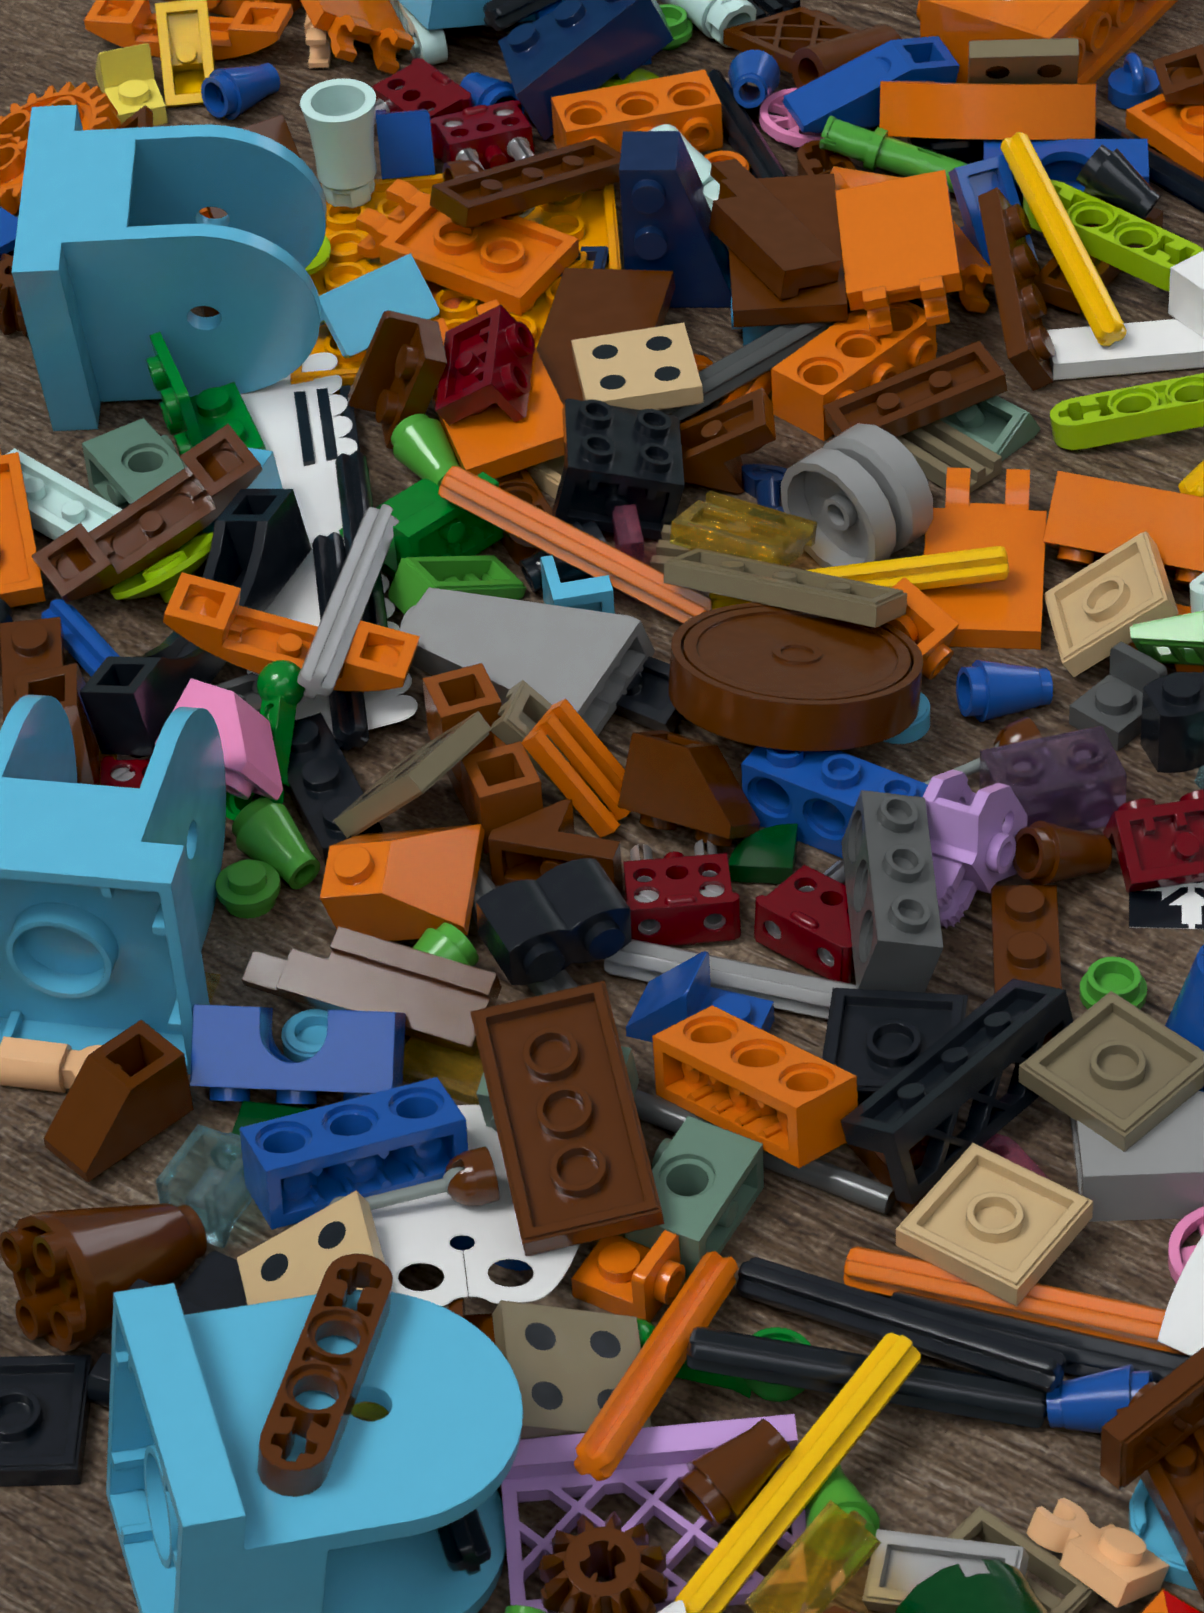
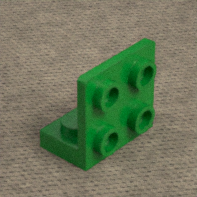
[145,332,266,456]
[339,472,504,578]

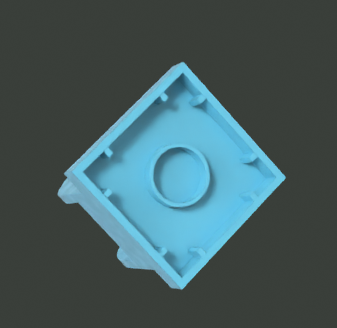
[12,105,327,431]
[0,694,226,1074]
[106,1283,523,1613]

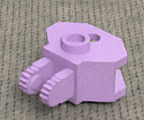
[923,769,1028,929]

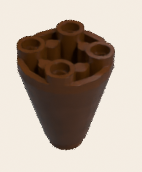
[0,1203,207,1352]

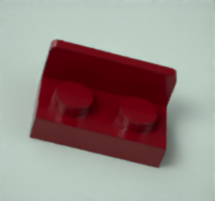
[435,304,535,425]
[1103,789,1204,893]

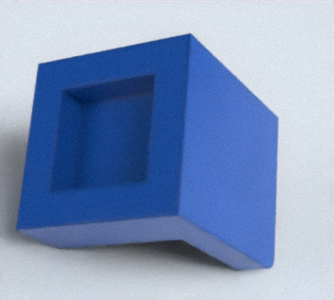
[376,109,435,179]

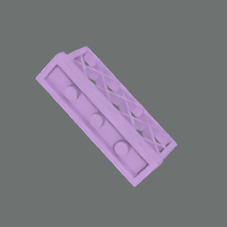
[501,1414,815,1613]

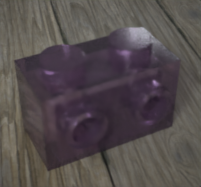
[979,726,1127,831]

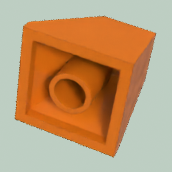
[320,824,485,941]

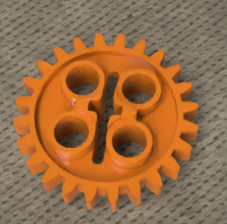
[0,82,121,215]

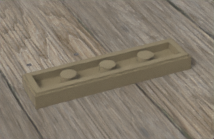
[663,548,907,628]

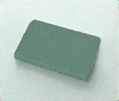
[940,396,1041,461]

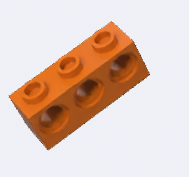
[551,69,723,153]
[771,300,937,441]
[652,1005,858,1168]

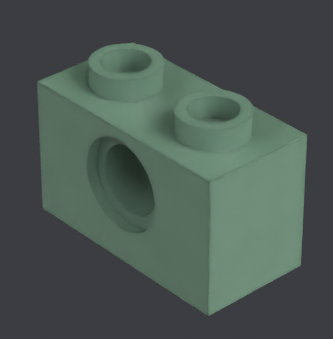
[82,418,184,510]
[624,1116,764,1278]

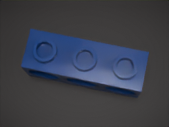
[741,746,928,858]
[239,1077,468,1230]

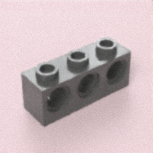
[841,790,943,993]

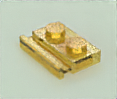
[670,491,817,567]

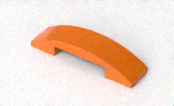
[84,0,294,60]
[879,81,1097,140]
[163,572,420,691]

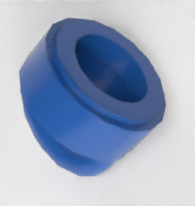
[1108,52,1161,110]

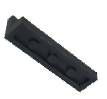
[841,979,1073,1205]

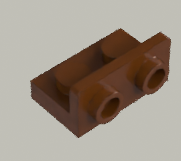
[348,310,447,449]

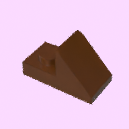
[680,388,776,494]
[488,799,623,894]

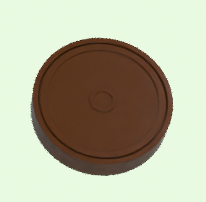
[668,602,923,751]

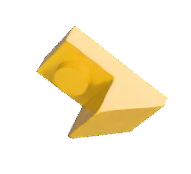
[155,0,216,108]

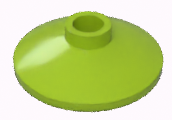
[111,533,213,603]

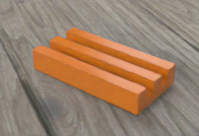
[521,699,631,838]

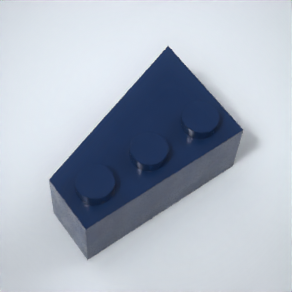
[498,0,674,141]
[619,131,732,308]

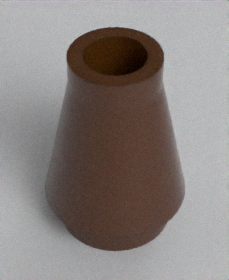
[1013,821,1112,886]
[678,1419,792,1528]

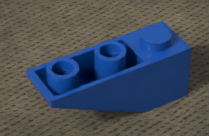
[783,36,960,133]

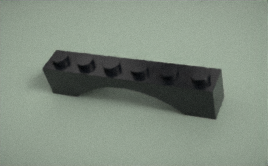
[80,489,312,758]

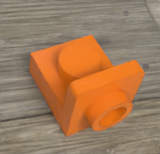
[887,577,959,680]
[571,1230,686,1322]

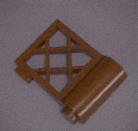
[723,6,902,88]

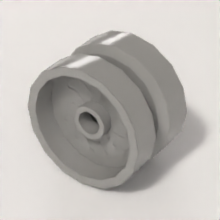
[781,423,933,568]

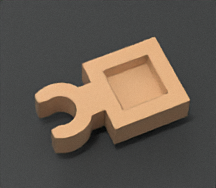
[1026,1497,1170,1608]

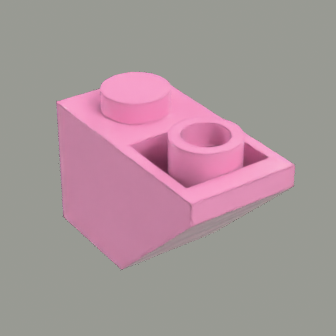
[155,678,283,801]

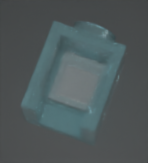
[156,1124,253,1248]

